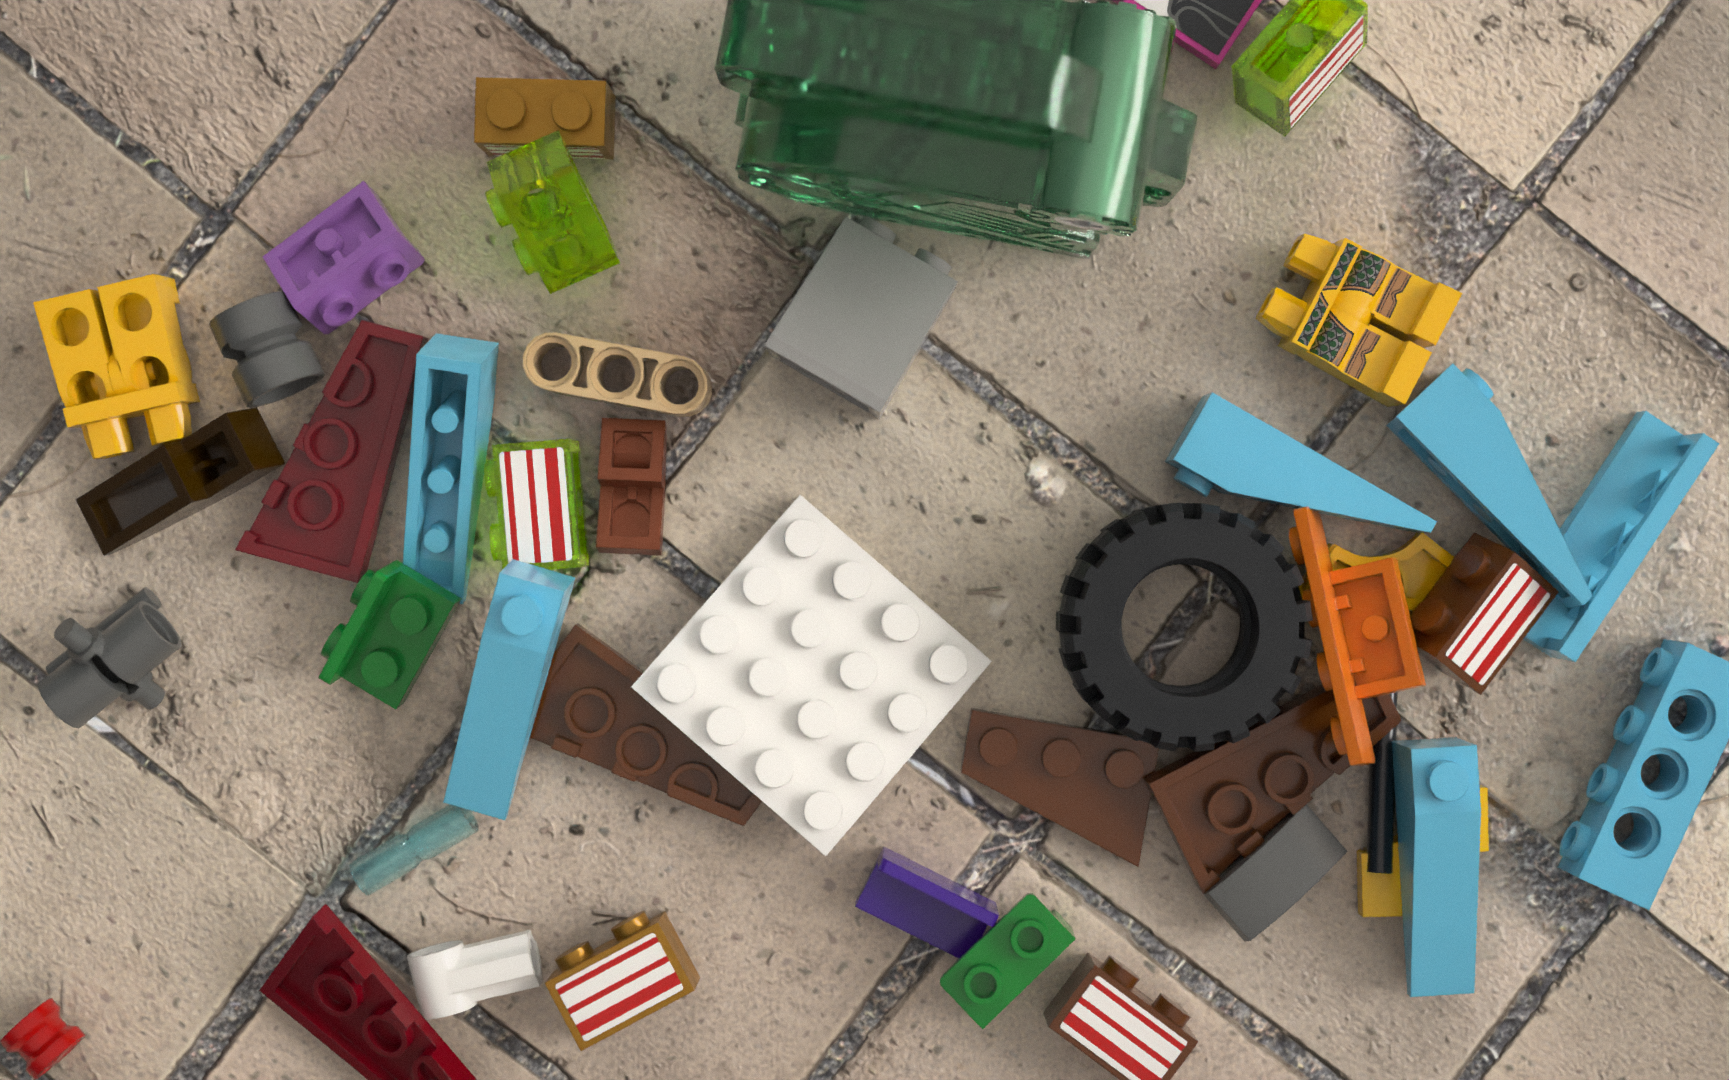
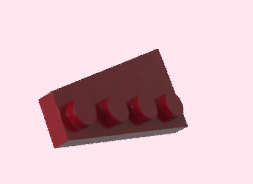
[235,320,429,583]
[259,904,477,1080]

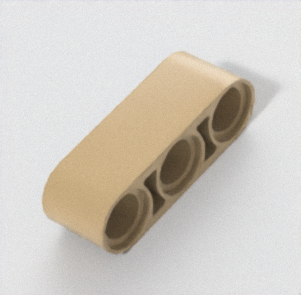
[523,332,712,417]

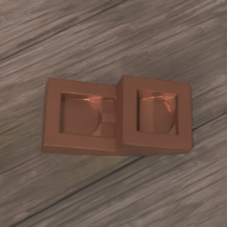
[596,418,667,556]

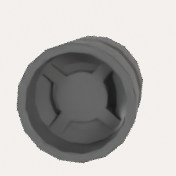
[209,291,325,408]

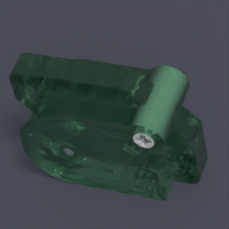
[714,0,1198,259]

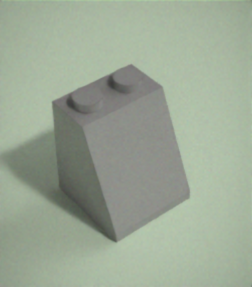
[764,216,958,419]

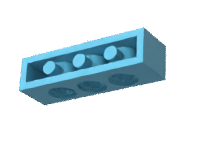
[1558,639,1729,910]

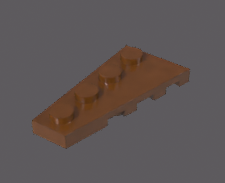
[530,623,762,826]
[1143,684,1402,894]

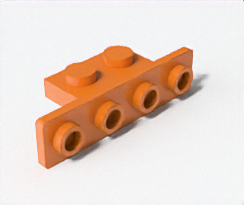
[1289,506,1426,766]

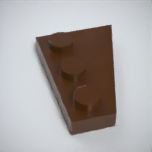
[960,708,1159,867]

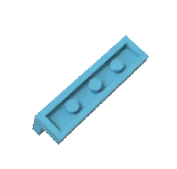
[1524,411,1719,662]

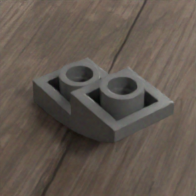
[1203,804,1347,942]

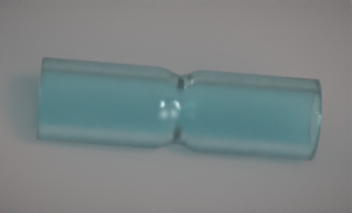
[349,804,479,896]

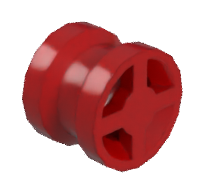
[0,998,86,1080]

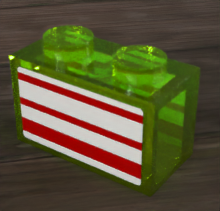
[1231,0,1368,137]
[484,438,589,570]

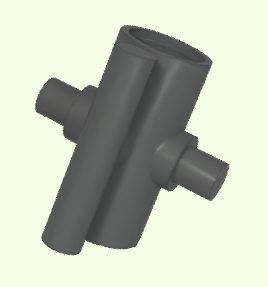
[38,587,182,729]

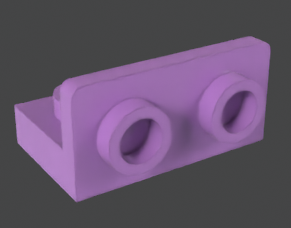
[263,181,425,334]

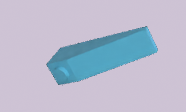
[403,333,499,604]
[1386,364,1593,608]
[1165,392,1437,533]
[443,559,575,820]
[1392,737,1481,997]

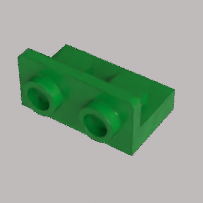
[318,560,462,709]
[940,893,1076,1029]

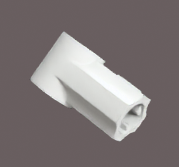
[407,930,543,1020]

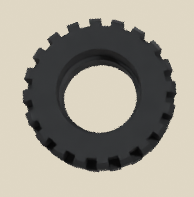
[1056,503,1313,752]

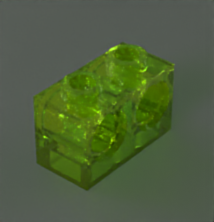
[485,130,620,294]

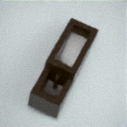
[76,407,285,556]

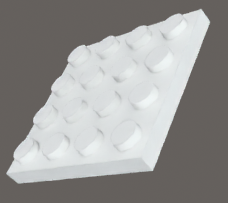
[631,495,992,856]

